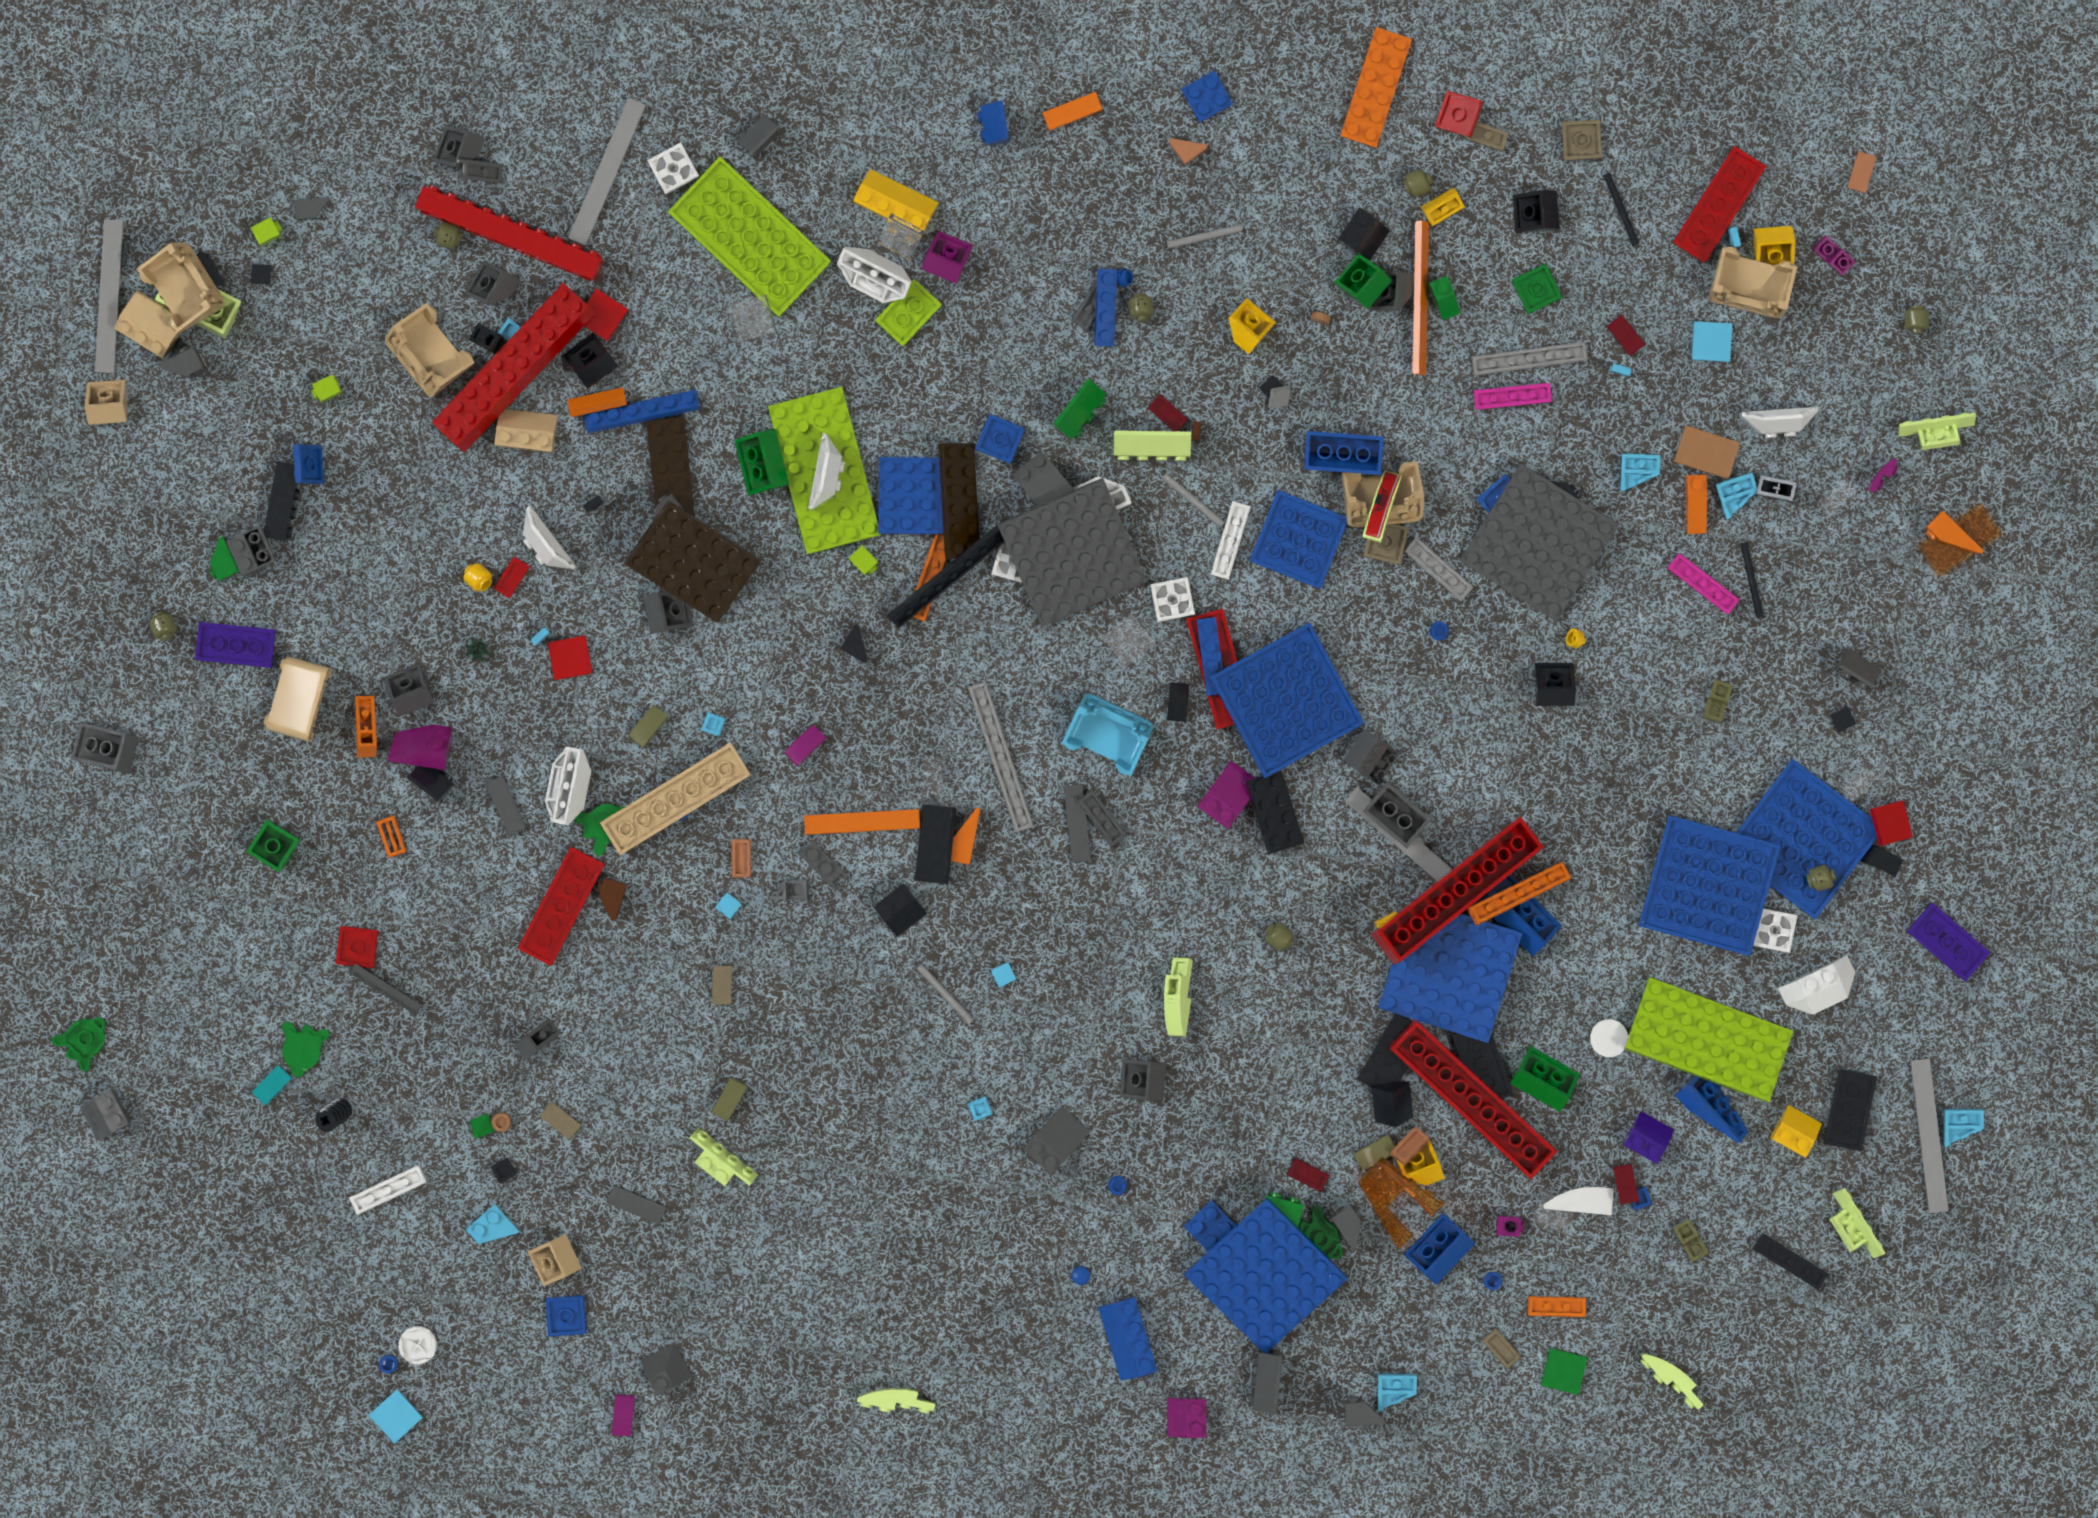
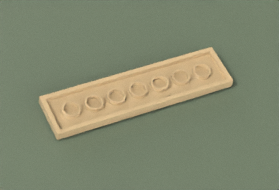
[600,742,751,856]

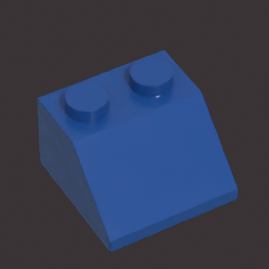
[977,100,1009,146]

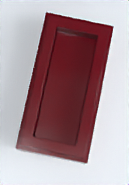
[1607,315,1646,356]
[1148,394,1188,431]
[1287,1158,1330,1192]
[1613,1164,1639,1206]

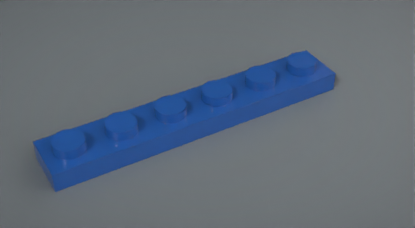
[584,389,700,433]

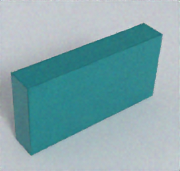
[251,1065,292,1106]

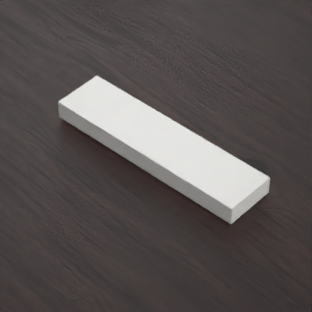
[1210,501,1251,580]
[349,1165,427,1215]

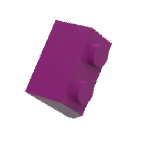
[921,230,973,284]
[1167,1397,1206,1438]

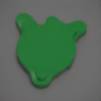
[574,804,625,856]
[52,1017,106,1072]
[282,1022,330,1077]
[1299,1206,1343,1259]

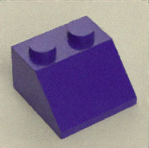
[1622,1111,1674,1164]

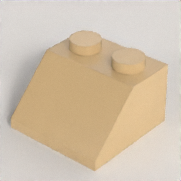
[85,380,128,425]
[528,1234,582,1286]

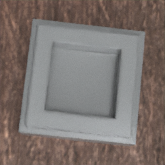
[1268,386,1291,408]

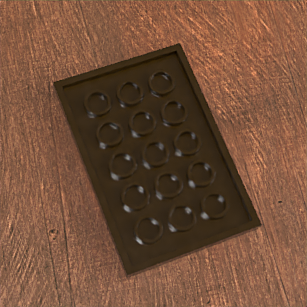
[624,500,762,623]

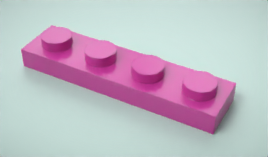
[1473,383,1552,410]
[1667,553,1740,615]

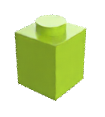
[251,217,283,246]
[311,374,343,403]
[849,545,879,575]

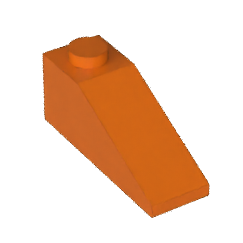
[1685,475,1707,534]
[1924,511,1984,555]
[355,696,377,758]
[951,807,981,865]

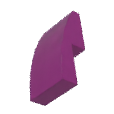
[1812,235,1855,276]
[1866,458,1898,493]
[784,725,826,766]
[611,1394,634,1436]

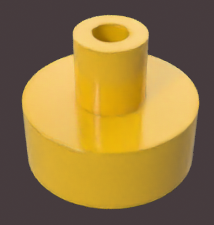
[1565,628,1586,649]

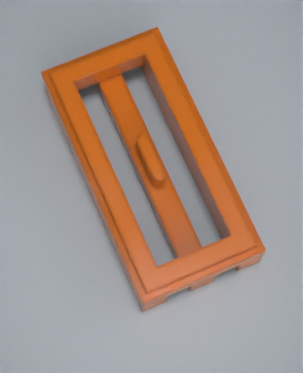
[376,815,407,858]

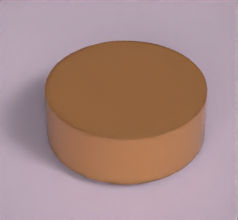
[1310,312,1330,325]
[492,1112,511,1132]

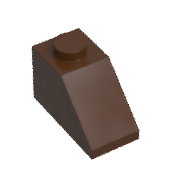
[597,878,628,921]

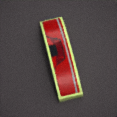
[1363,470,1403,543]

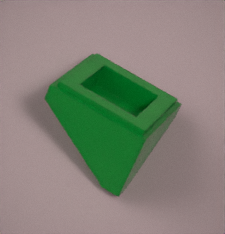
[470,1114,494,1139]

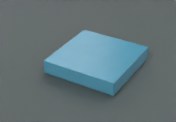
[1691,321,1732,362]
[369,1389,423,1444]

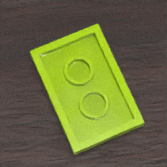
[875,279,942,347]

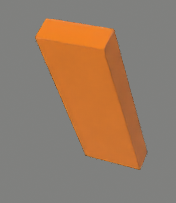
[1042,92,1103,131]
[567,387,627,417]
[1528,1296,1586,1317]

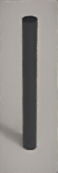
[1603,173,1639,246]
[1740,542,1764,618]

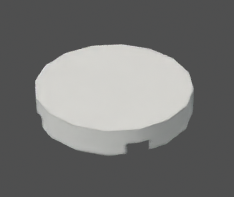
[1590,1019,1628,1057]
[398,1326,437,1364]

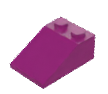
[388,724,453,770]
[1197,761,1254,829]

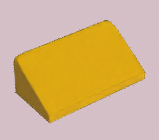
[1421,188,1465,226]

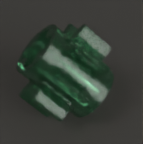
[466,638,489,661]

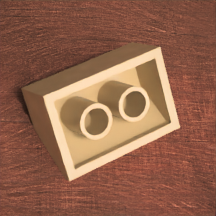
[114,290,180,358]
[494,409,558,453]

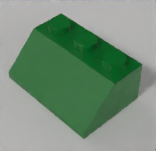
[1053,378,1107,440]
[734,429,790,496]
[1510,1046,1580,1112]

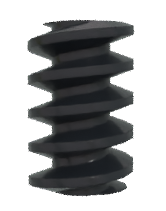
[315,1098,353,1132]

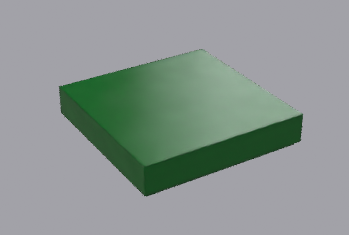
[1511,263,1563,314]
[1541,1348,1588,1395]

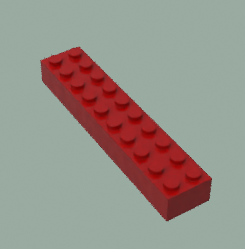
[415,185,604,283]
[432,283,596,453]
[1371,817,1544,965]
[1390,1018,1557,1179]

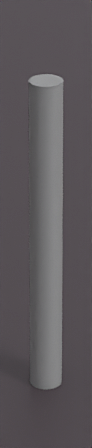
[1166,224,1242,249]
[1162,473,1225,528]
[916,964,974,1024]

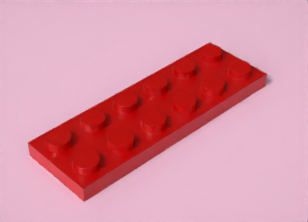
[1672,146,1767,263]
[1186,609,1237,730]
[517,847,605,966]

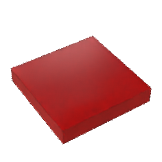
[1434,91,1484,138]
[584,288,629,342]
[548,636,593,680]
[1870,800,1913,846]
[336,926,379,968]

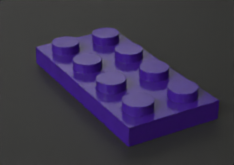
[195,622,276,668]
[1906,902,1990,982]

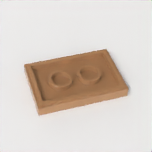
[1673,425,1740,479]

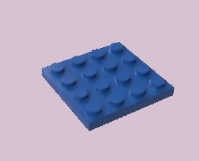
[878,457,944,535]
[1249,490,1347,589]

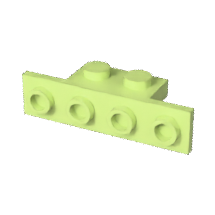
[1898,413,1976,450]
[690,1127,758,1186]
[1829,1188,1885,1258]

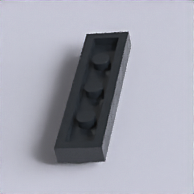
[1752,1233,1828,1290]

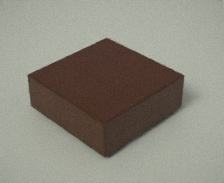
[1191,421,1202,442]

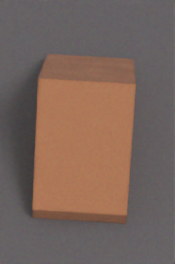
[1169,138,1207,166]

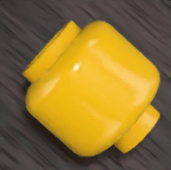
[463,563,492,592]

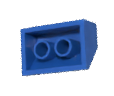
[1404,1213,1475,1285]

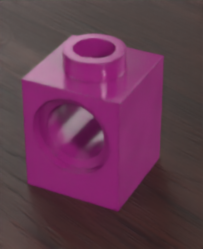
[1496,1215,1524,1237]

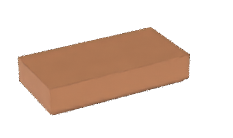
[1847,151,1877,194]
[731,839,751,877]
[1390,1126,1430,1166]

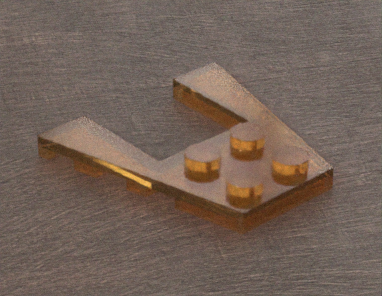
[1358,1157,1445,1249]

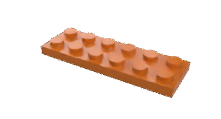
[1340,27,1412,148]

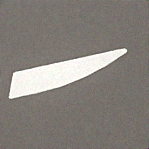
[1543,1187,1614,1215]

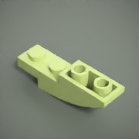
[1164,958,1193,1037]
[1640,1353,1704,1410]
[857,1388,936,1414]

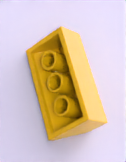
[853,169,939,237]

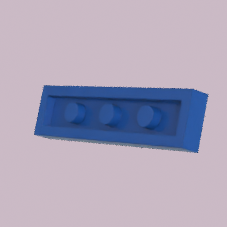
[1094,269,1117,346]
[1197,617,1223,696]

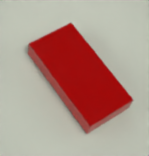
[494,556,530,599]

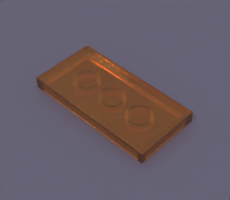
[1917,503,2003,577]

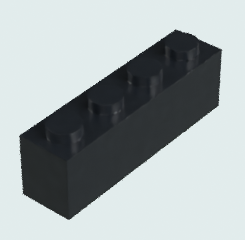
[264,461,300,542]

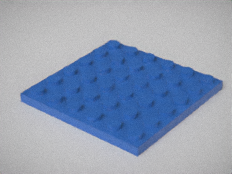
[1209,622,1364,778]
[1736,759,1877,920]
[1638,815,1781,956]
[1378,898,1523,1043]
[1184,1197,1348,1352]

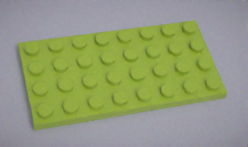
[668,157,832,317]
[768,387,881,555]
[1624,977,1793,1103]

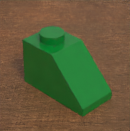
[1428,276,1460,320]
[209,536,240,582]

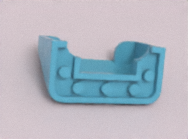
[1061,693,1154,776]

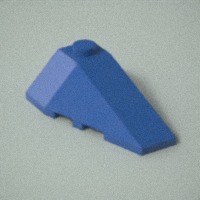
[1675,1076,1749,1143]

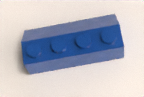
[1304,431,1384,475]
[1479,874,1562,956]
[1098,1296,1158,1381]

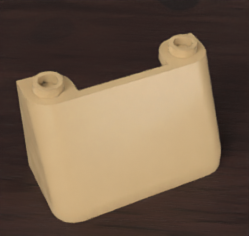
[137,242,226,333]
[1708,247,1797,318]
[385,303,475,397]
[1341,461,1424,527]
[264,656,333,742]

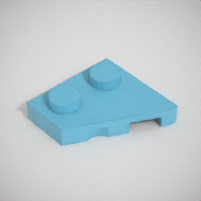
[1620,454,1661,491]
[1715,472,1757,519]
[1944,1109,1984,1147]
[466,1204,519,1244]
[1378,1373,1417,1411]

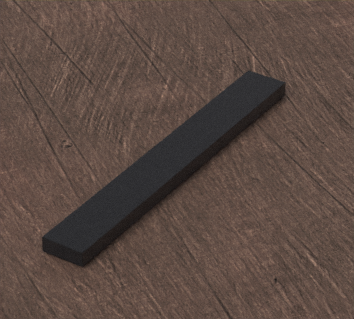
[887,518,1007,629]

